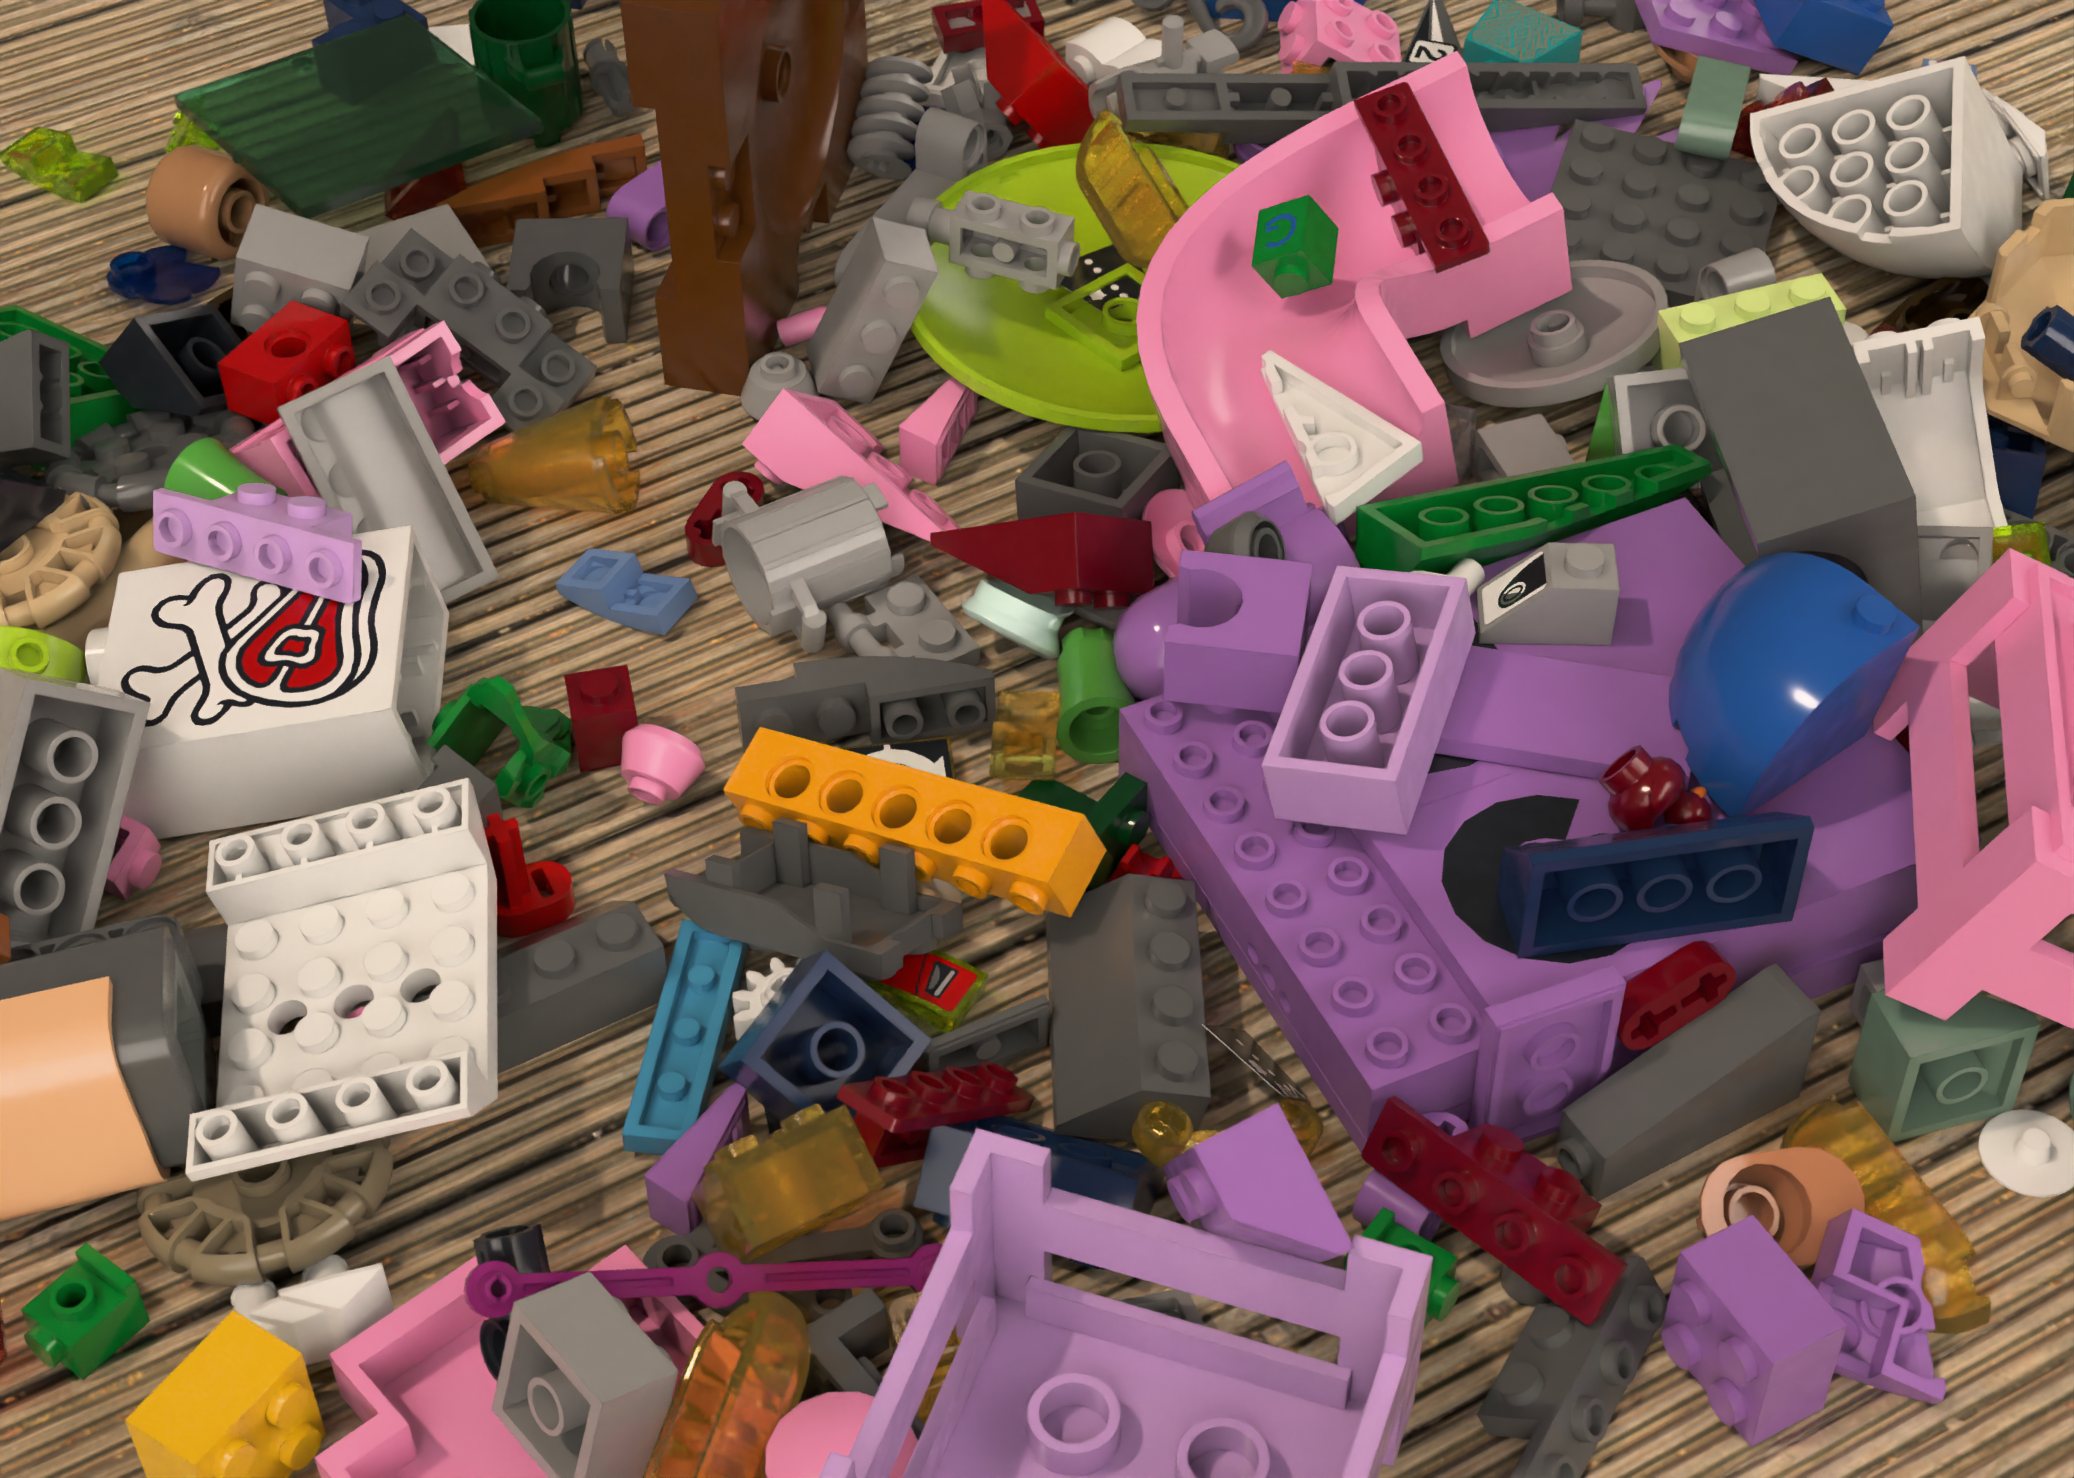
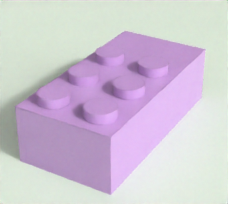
[1262,566,1476,835]

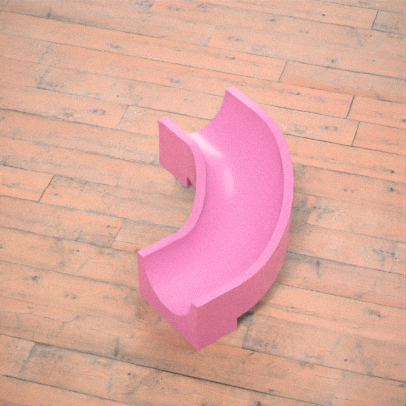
[1136,51,1572,536]

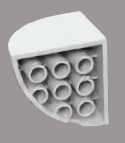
[1750,56,2023,279]

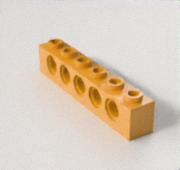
[723,727,1107,918]

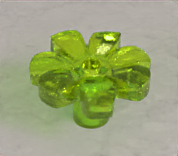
[165,94,222,154]

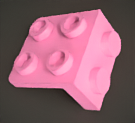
[1277,0,1401,74]

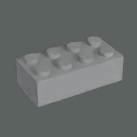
[0,666,150,948]

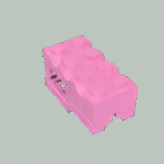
[229,320,506,498]

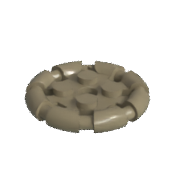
[137,1136,393,1286]

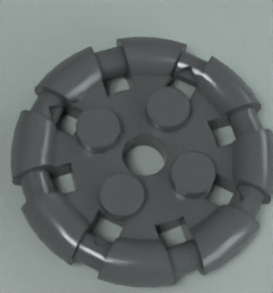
[44,409,258,512]

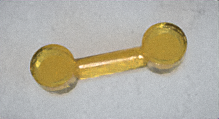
[1132,1099,1323,1168]

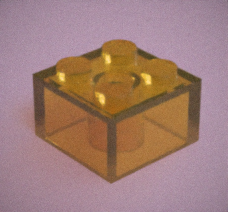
[691,1103,885,1265]

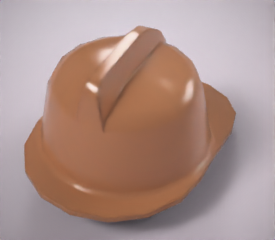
[1696,1147,1865,1266]

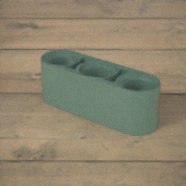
[1674,55,1751,162]

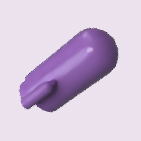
[1111,460,1361,702]

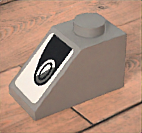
[1476,542,1620,646]

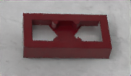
[931,0,1045,54]

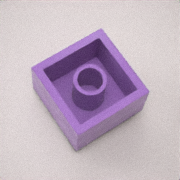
[1661,1215,1847,1447]

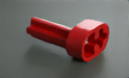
[484,813,576,938]

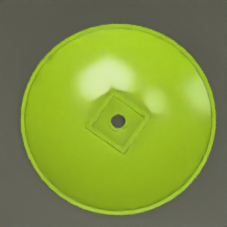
[910,142,1241,433]

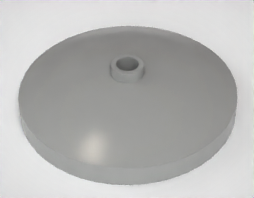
[1440,260,1669,408]

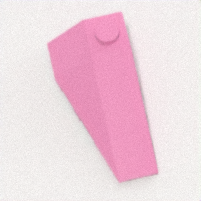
[742,388,961,541]

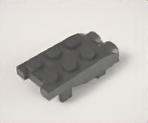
[664,817,963,981]

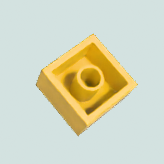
[125,1310,327,1478]

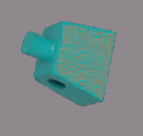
[1463,0,1583,63]

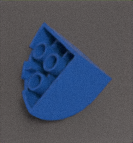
[1669,552,1920,817]

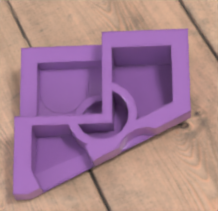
[1811,1208,1946,1404]

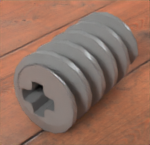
[846,56,934,180]

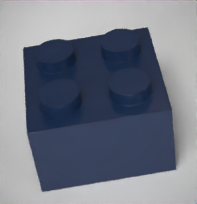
[718,950,932,1156]

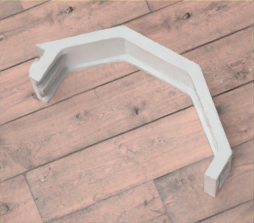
[1852,317,2011,749]

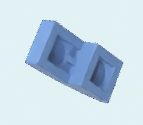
[555,548,698,635]

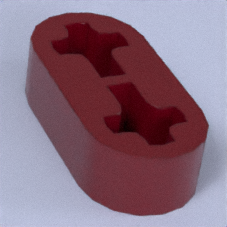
[684,471,766,567]
[1617,940,1736,1050]

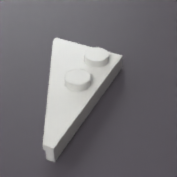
[1261,350,1423,525]

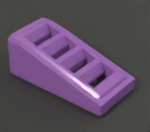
[644,1082,751,1235]

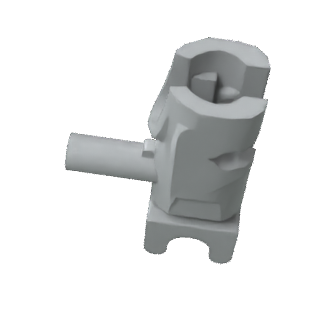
[1088,15,1240,135]

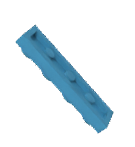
[622,919,749,1155]

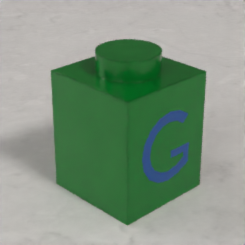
[1252,195,1339,299]

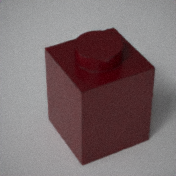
[564,665,638,772]

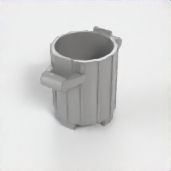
[712,475,904,653]

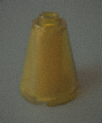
[468,396,640,514]

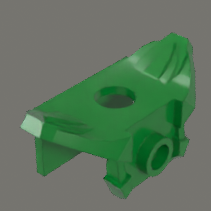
[426,675,571,808]

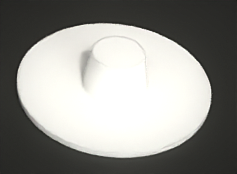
[1978,1109,2074,1197]

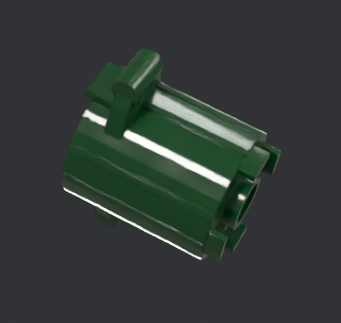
[468,0,584,148]

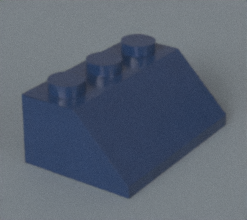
[913,1115,1169,1270]

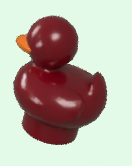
[1599,745,1712,832]

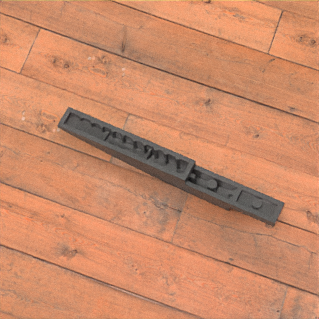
[1115,62,1647,144]

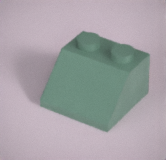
[1848,988,2040,1145]

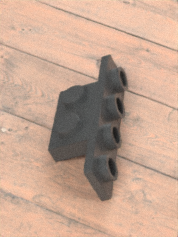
[1477,1256,1668,1478]

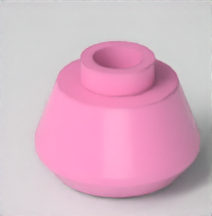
[621,724,705,805]

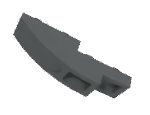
[735,656,997,753]

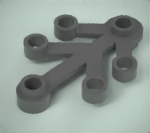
[642,1160,924,1340]

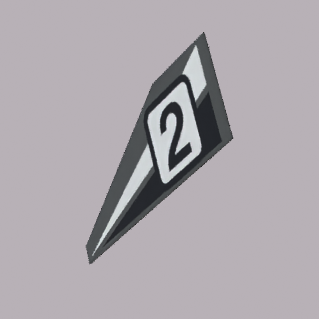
[1402,0,1463,62]

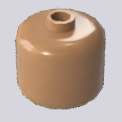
[146,145,270,261]

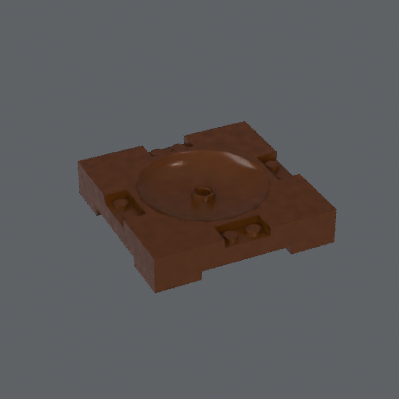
[620,0,868,396]

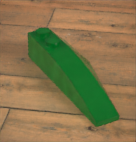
[1356,444,1712,575]

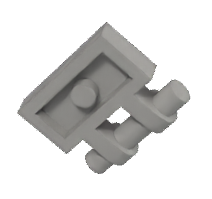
[828,574,980,666]

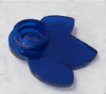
[106,245,221,305]

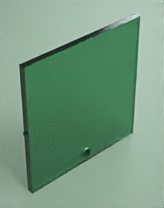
[174,14,544,219]

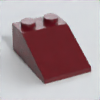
[930,512,1154,611]

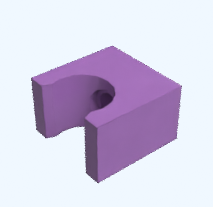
[1163,549,1313,713]

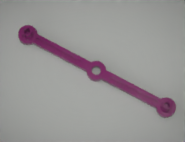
[463,1243,943,1318]

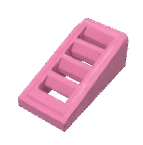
[899,377,978,485]

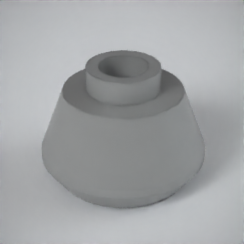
[741,352,819,421]

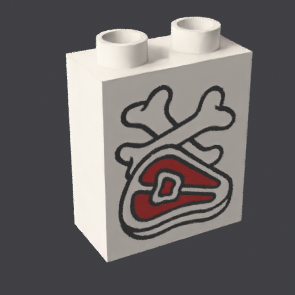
[85,525,449,839]

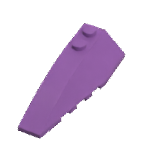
[1162,1103,1355,1263]

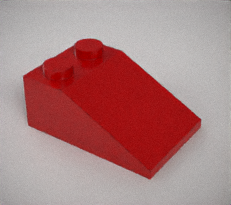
[982,0,1110,149]

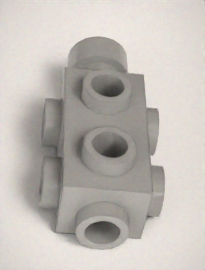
[905,190,1080,293]

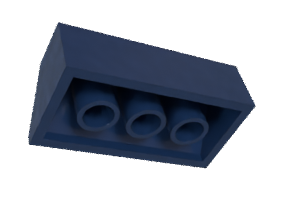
[1496,812,1815,959]

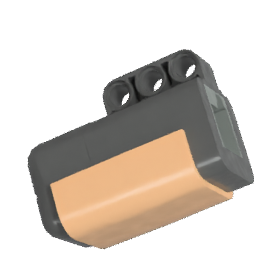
[0,915,216,1222]

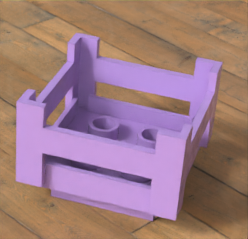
[819,1128,1433,1478]

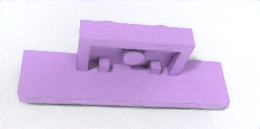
[153,483,362,604]

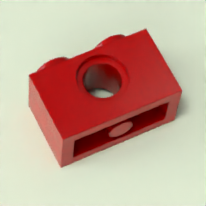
[218,300,357,425]

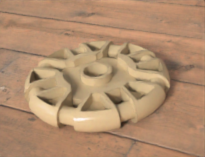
[0,487,122,629]

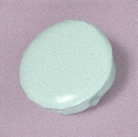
[962,579,1076,660]

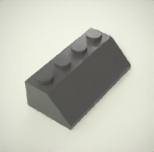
[1046,874,1211,1148]
[412,901,667,1074]

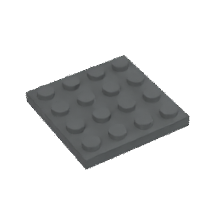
[1550,119,1779,308]

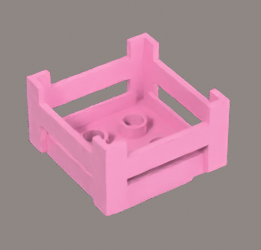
[1873,548,2074,1029]

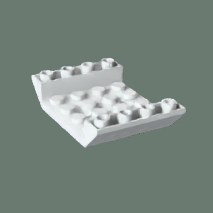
[186,778,498,1182]

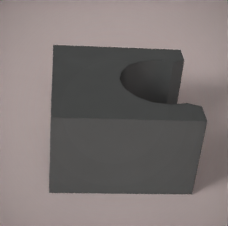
[506,217,635,343]

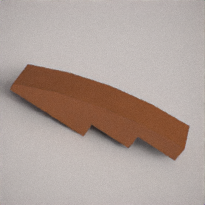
[436,133,647,248]

